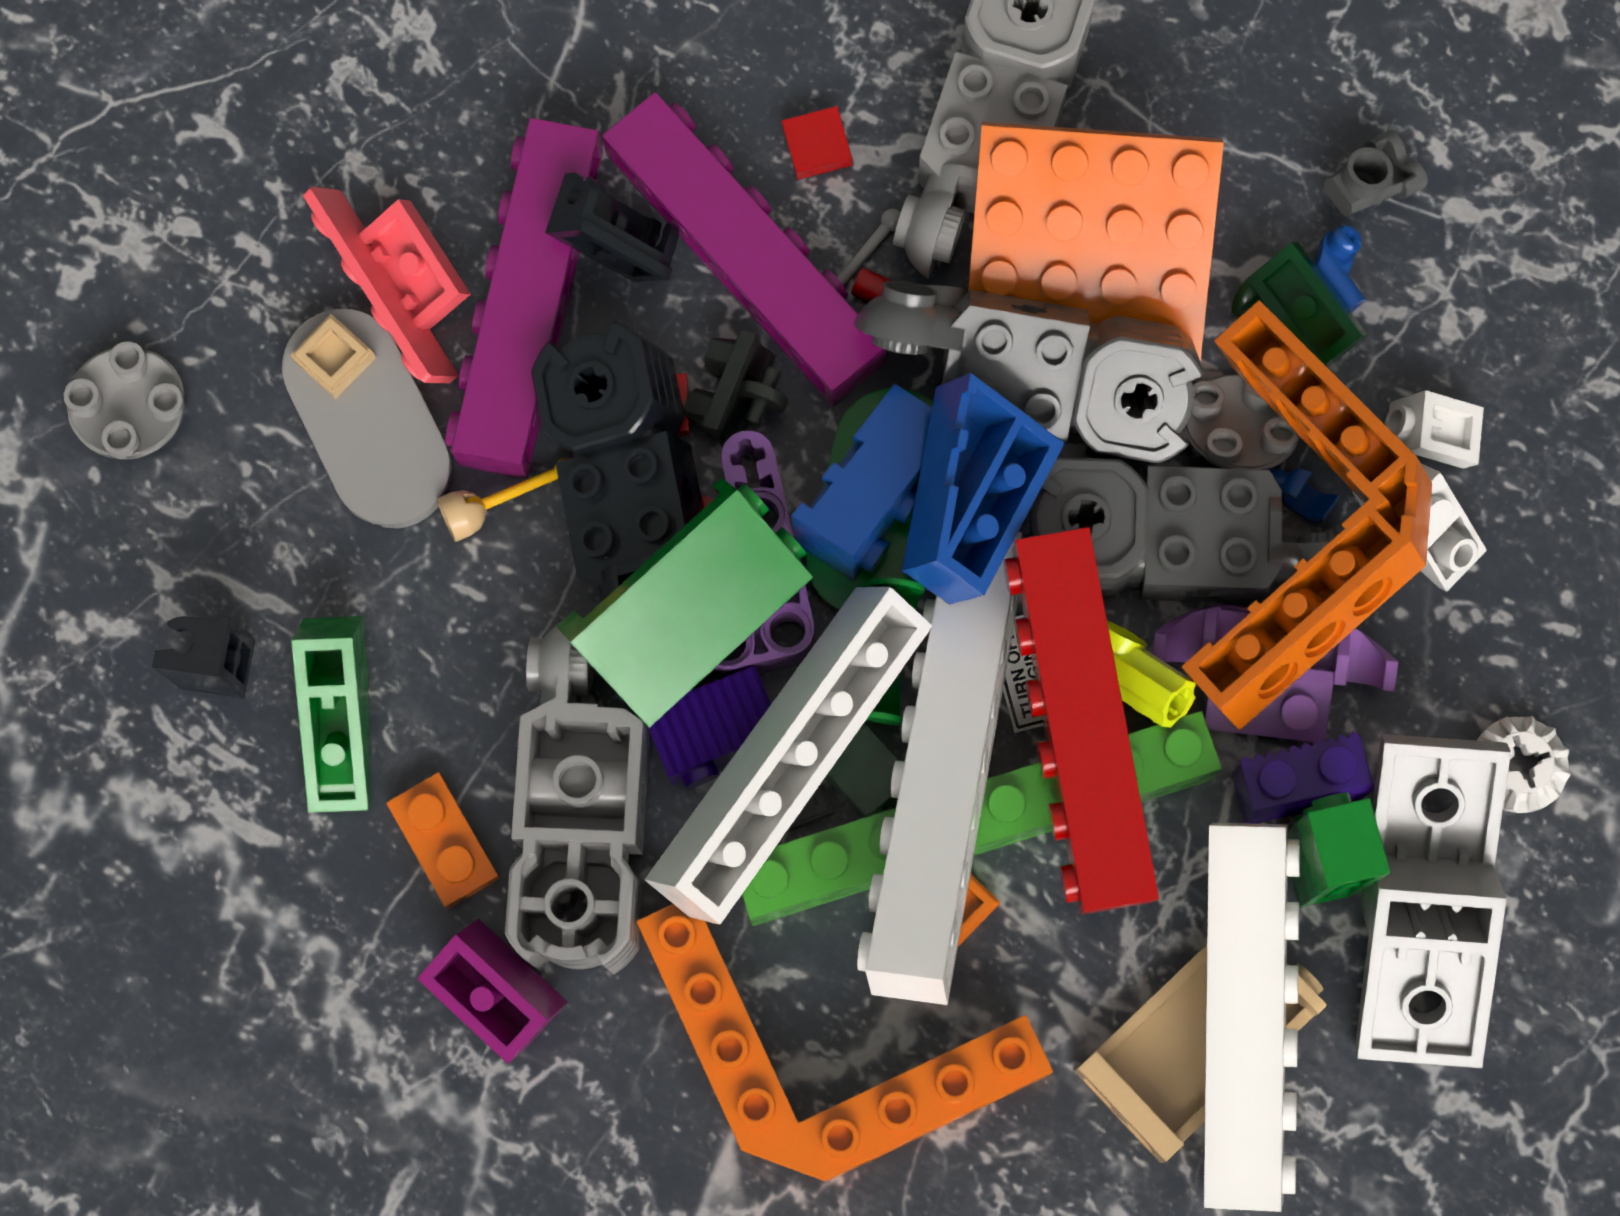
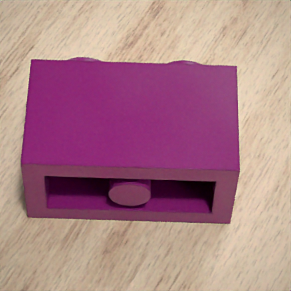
[417,918,568,1064]

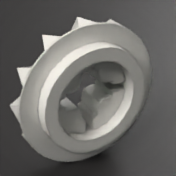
[1477,716,1571,813]

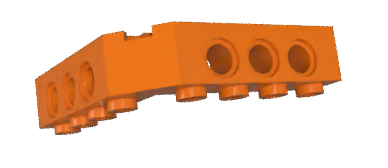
[1181,300,1432,731]
[636,904,1053,1182]

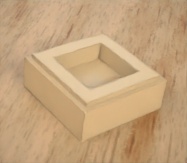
[290,314,376,400]

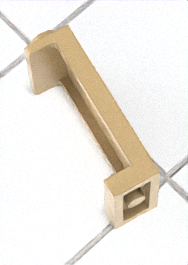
[1074,944,1327,1163]

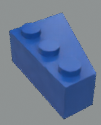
[902,373,1065,605]
[791,384,932,582]

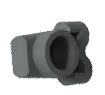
[1324,130,1428,217]

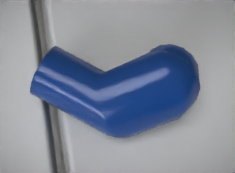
[1314,225,1366,312]

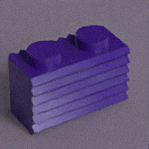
[649,666,771,789]
[1231,731,1374,824]

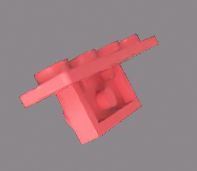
[303,187,471,383]

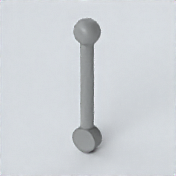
[837,208,901,286]

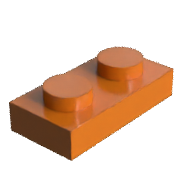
[386,772,501,909]

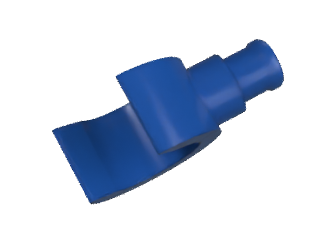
[1268,468,1339,524]

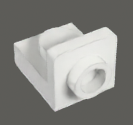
[1384,390,1484,469]

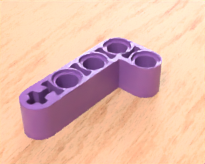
[711,431,815,678]

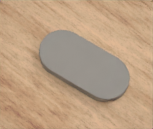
[282,309,452,529]

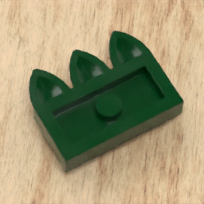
[1231,242,1368,367]

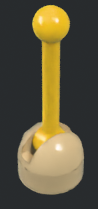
[436,457,569,542]

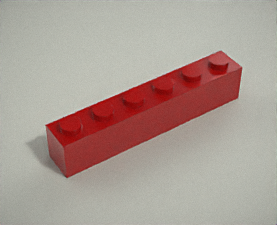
[1003,527,1159,915]

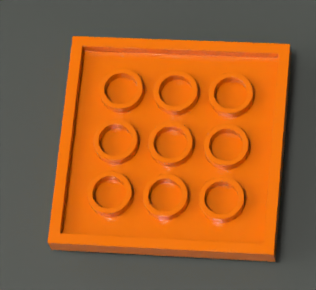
[968,122,1224,362]

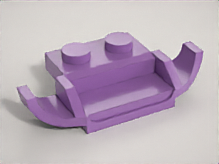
[1152,602,1399,743]

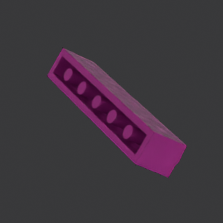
[602,92,886,407]
[446,118,603,479]

